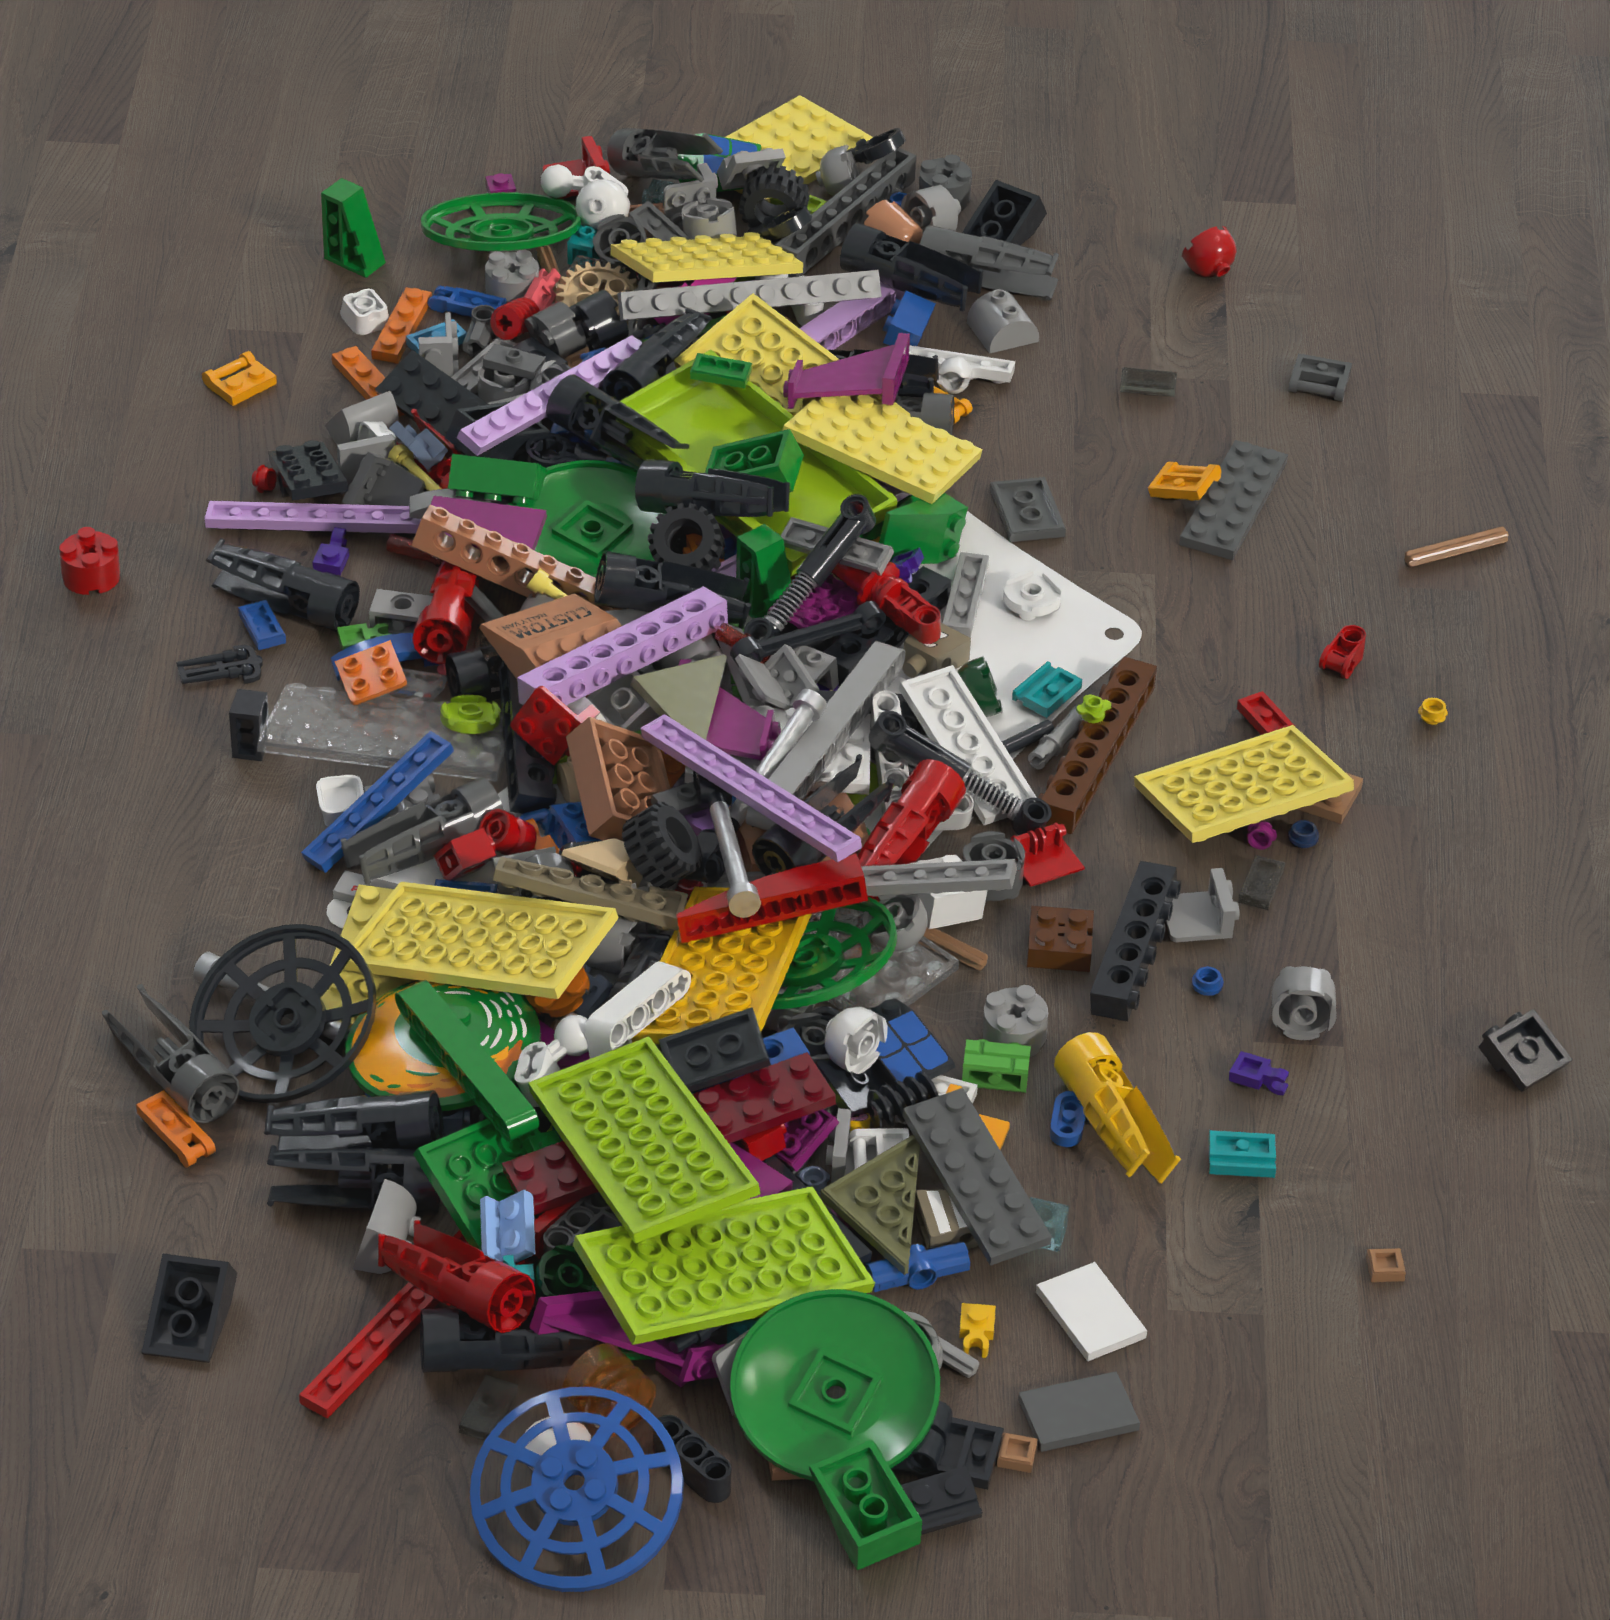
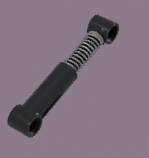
[744,494,876,658]
[868,710,1052,835]

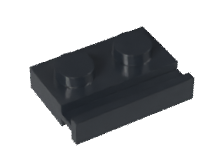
[901,1466,983,1535]

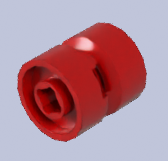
[479,809,537,856]

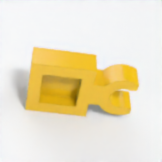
[959,1303,996,1358]

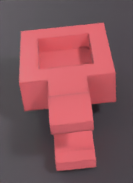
[524,268,560,311]

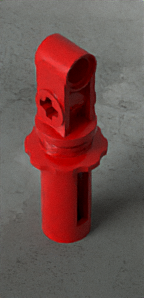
[831,562,941,644]

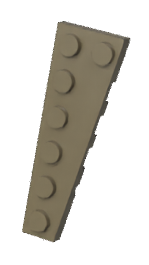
[492,856,688,931]

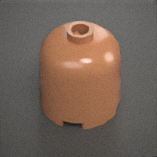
[864,200,923,244]

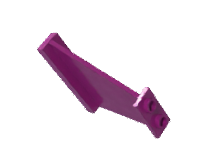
[783,333,910,409]
[665,659,781,761]
[529,1291,727,1382]

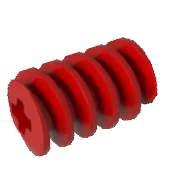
[490,297,540,340]

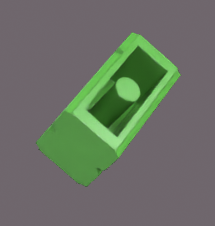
[962,1039,1031,1093]

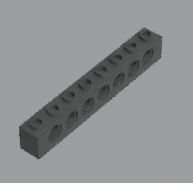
[775,148,916,278]

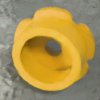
[1418,698,1448,725]

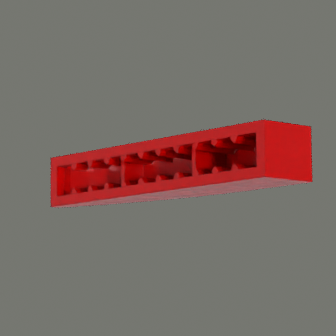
[676,854,868,943]

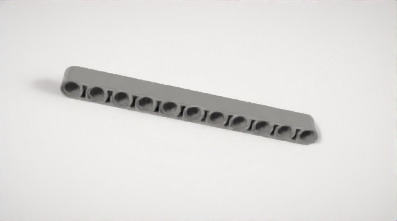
[746,641,905,830]

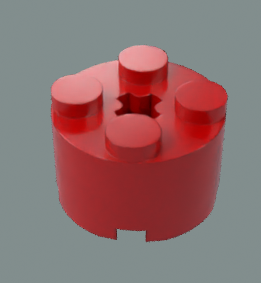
[59,527,120,595]

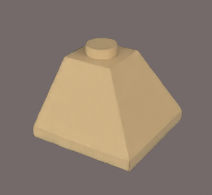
[561,838,643,888]

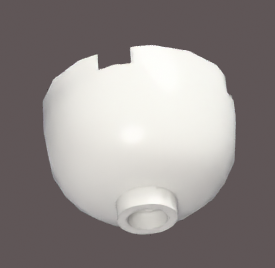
[576,179,630,229]
[825,1007,888,1074]

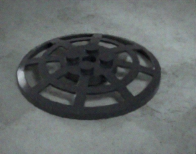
[189,924,377,1103]

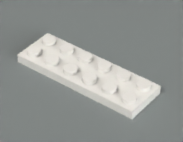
[899,665,1037,825]

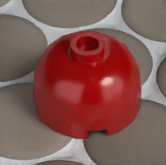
[1182,226,1237,277]

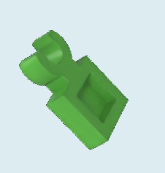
[337,623,391,650]

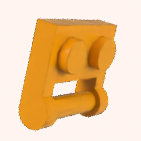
[202,351,277,406]
[1148,461,1221,501]

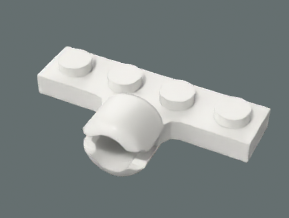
[909,345,1015,394]

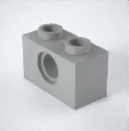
[369,589,433,634]

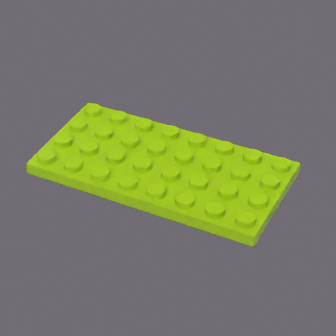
[528,1037,761,1244]
[573,1186,875,1345]

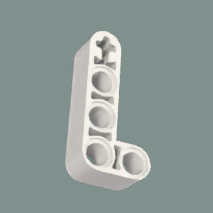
[585,961,691,1059]

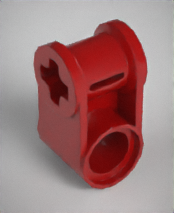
[1319,625,1366,679]

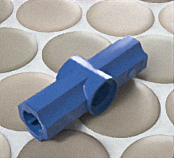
[865,1242,970,1292]

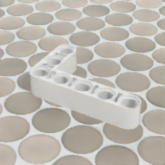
[871,690,974,831]

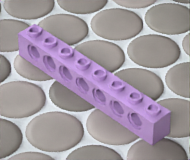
[517,586,728,705]

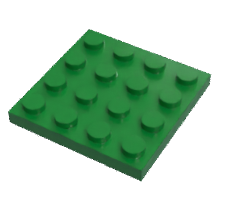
[413,1119,544,1251]

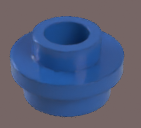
[1192,966,1224,996]

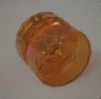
[563,1343,656,1438]

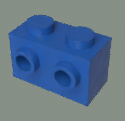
[883,291,936,346]

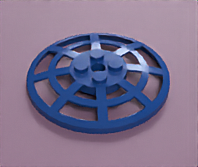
[470,1387,684,1592]

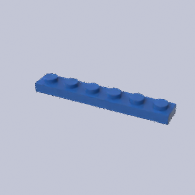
[301,731,454,873]

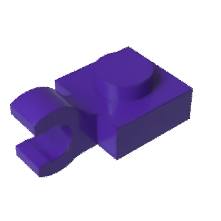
[312,527,349,576]
[891,547,924,583]
[1229,1051,1289,1095]

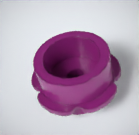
[1247,821,1277,850]

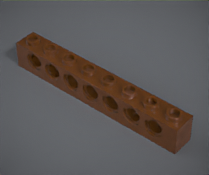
[1038,656,1157,834]

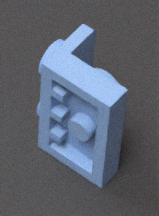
[480,1190,535,1264]

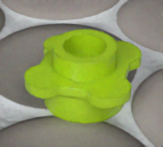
[1076,694,1111,723]

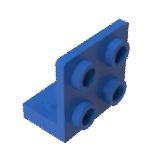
[544,802,600,849]

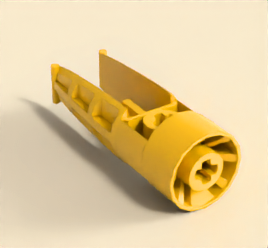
[1054,1032,1181,1184]

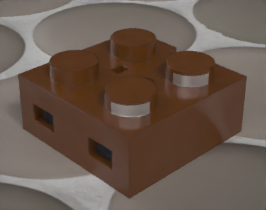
[1027,905,1094,972]

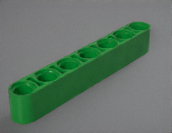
[395,980,539,1142]

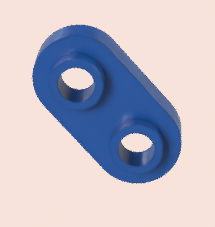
[1050,1091,1086,1147]

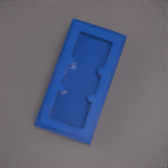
[238,600,286,650]

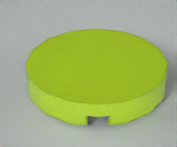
[440,695,501,734]

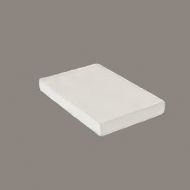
[1036,1262,1147,1362]

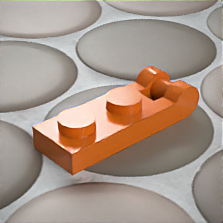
[136,1090,216,1168]

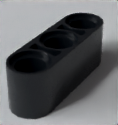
[653,1415,732,1503]

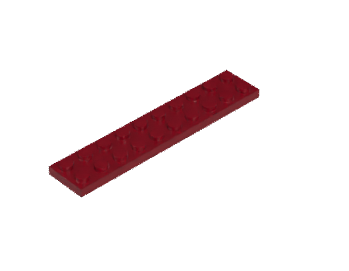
[502,1052,836,1215]

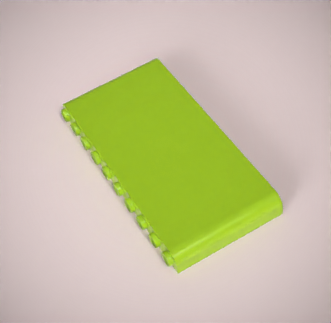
[616,350,898,577]

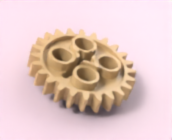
[555,261,638,325]

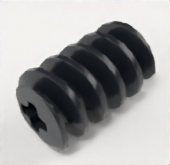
[867,1071,939,1128]

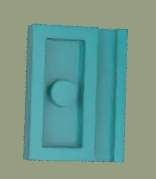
[1012,661,1082,718]
[1208,1130,1276,1178]

